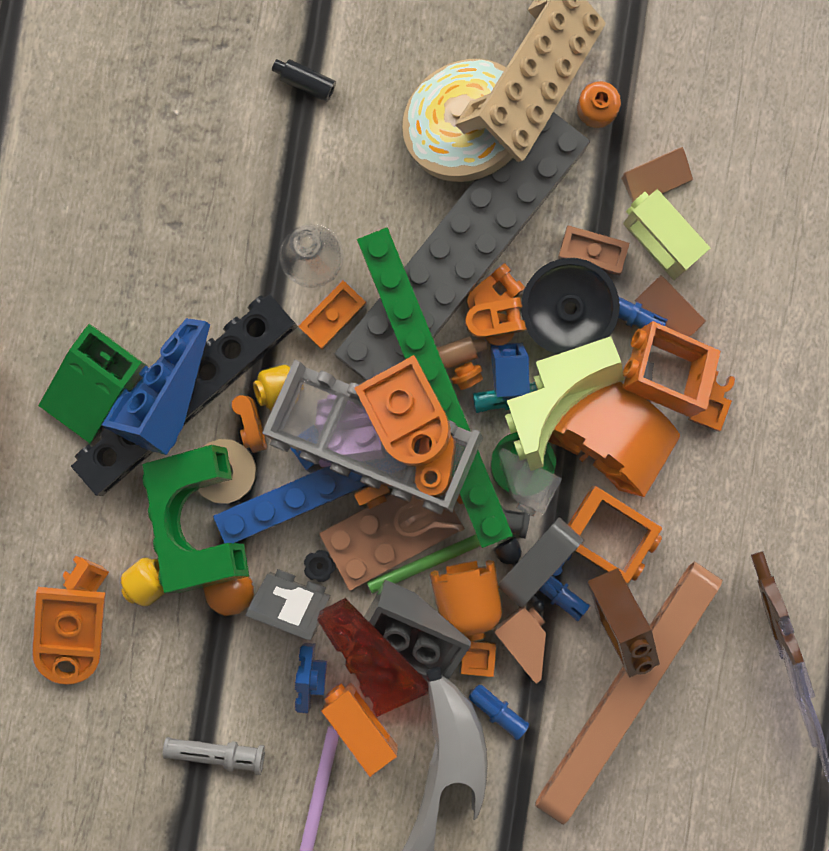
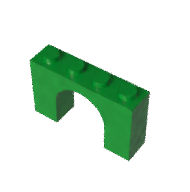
[142,445,250,593]

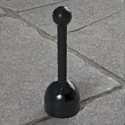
[493,537,545,613]

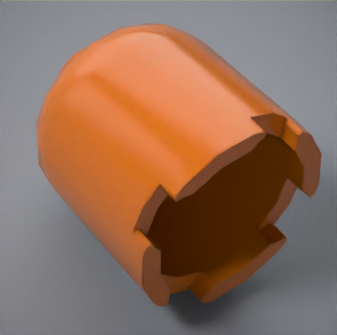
[430,560,502,641]

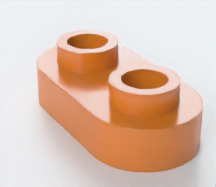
[415,435,456,497]

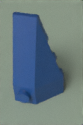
[102,318,210,455]

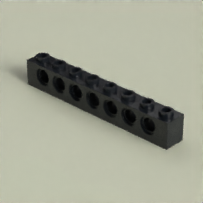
[71,294,298,496]

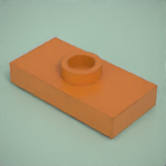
[354,484,390,509]

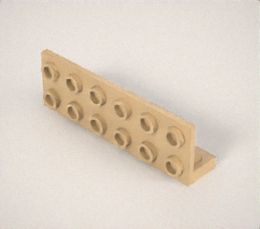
[455,0,606,162]

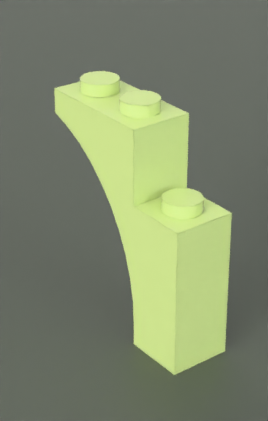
[505,336,625,471]

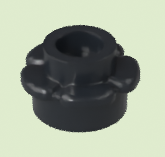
[304,550,336,582]

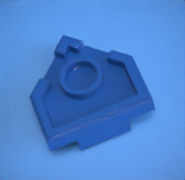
[295,643,327,713]

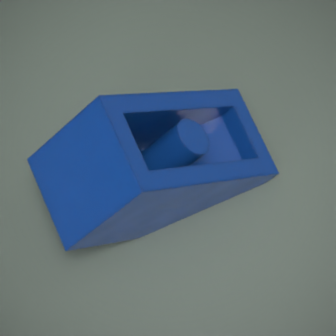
[490,343,530,401]

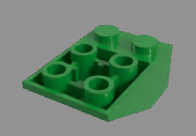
[38,324,149,444]

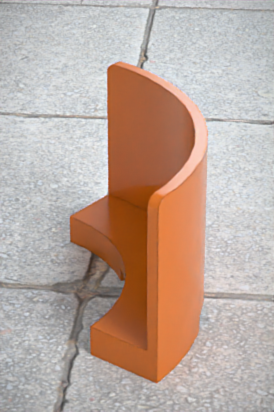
[548,382,680,497]

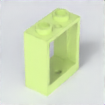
[623,189,711,280]

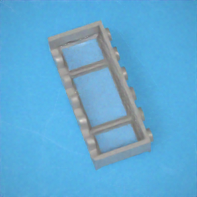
[262,359,483,515]

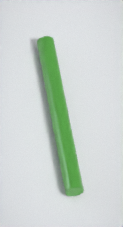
[367,534,480,594]

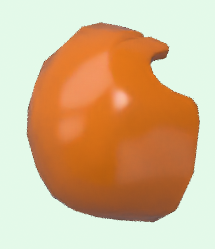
[203,577,254,616]

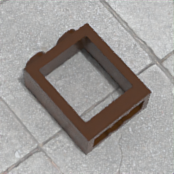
[587,568,660,678]

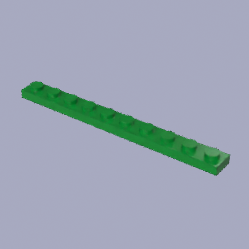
[357,227,513,548]

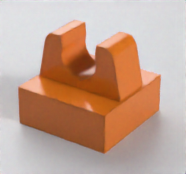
[63,556,109,592]

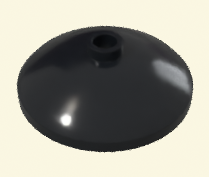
[521,258,620,354]

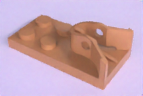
[319,473,465,591]

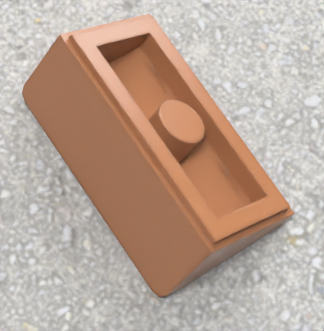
[621,147,693,202]
[634,275,706,337]

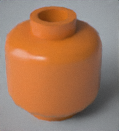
[577,81,621,128]

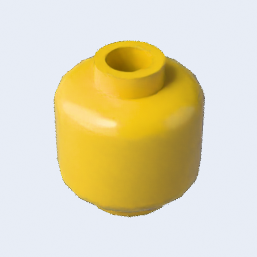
[253,365,304,411]
[121,558,165,607]

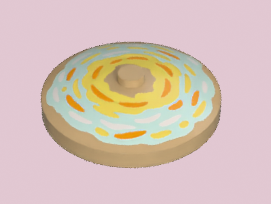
[402,59,513,182]

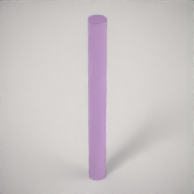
[299,726,339,851]

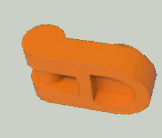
[467,263,525,310]
[466,297,526,338]
[232,395,267,453]

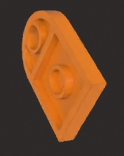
[354,355,451,466]
[33,587,106,684]

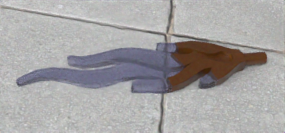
[751,551,829,781]

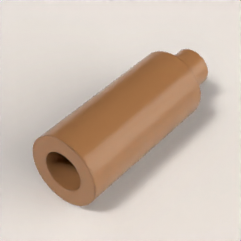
[437,336,488,369]

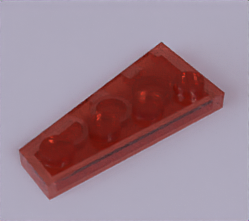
[317,598,429,717]

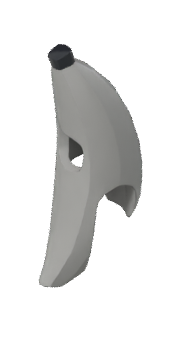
[402,666,488,851]

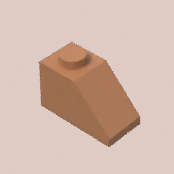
[492,606,546,684]

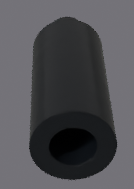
[272,59,336,102]

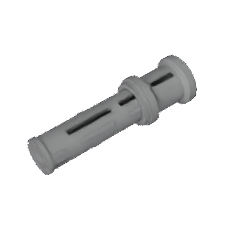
[163,737,265,775]

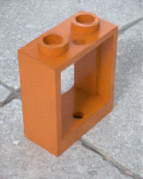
[622,321,721,417]
[567,486,662,584]
[321,683,398,777]

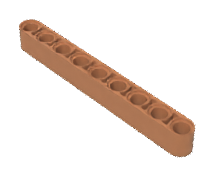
[535,561,723,825]

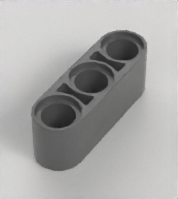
[498,517,584,608]

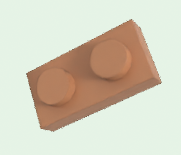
[558,225,630,276]

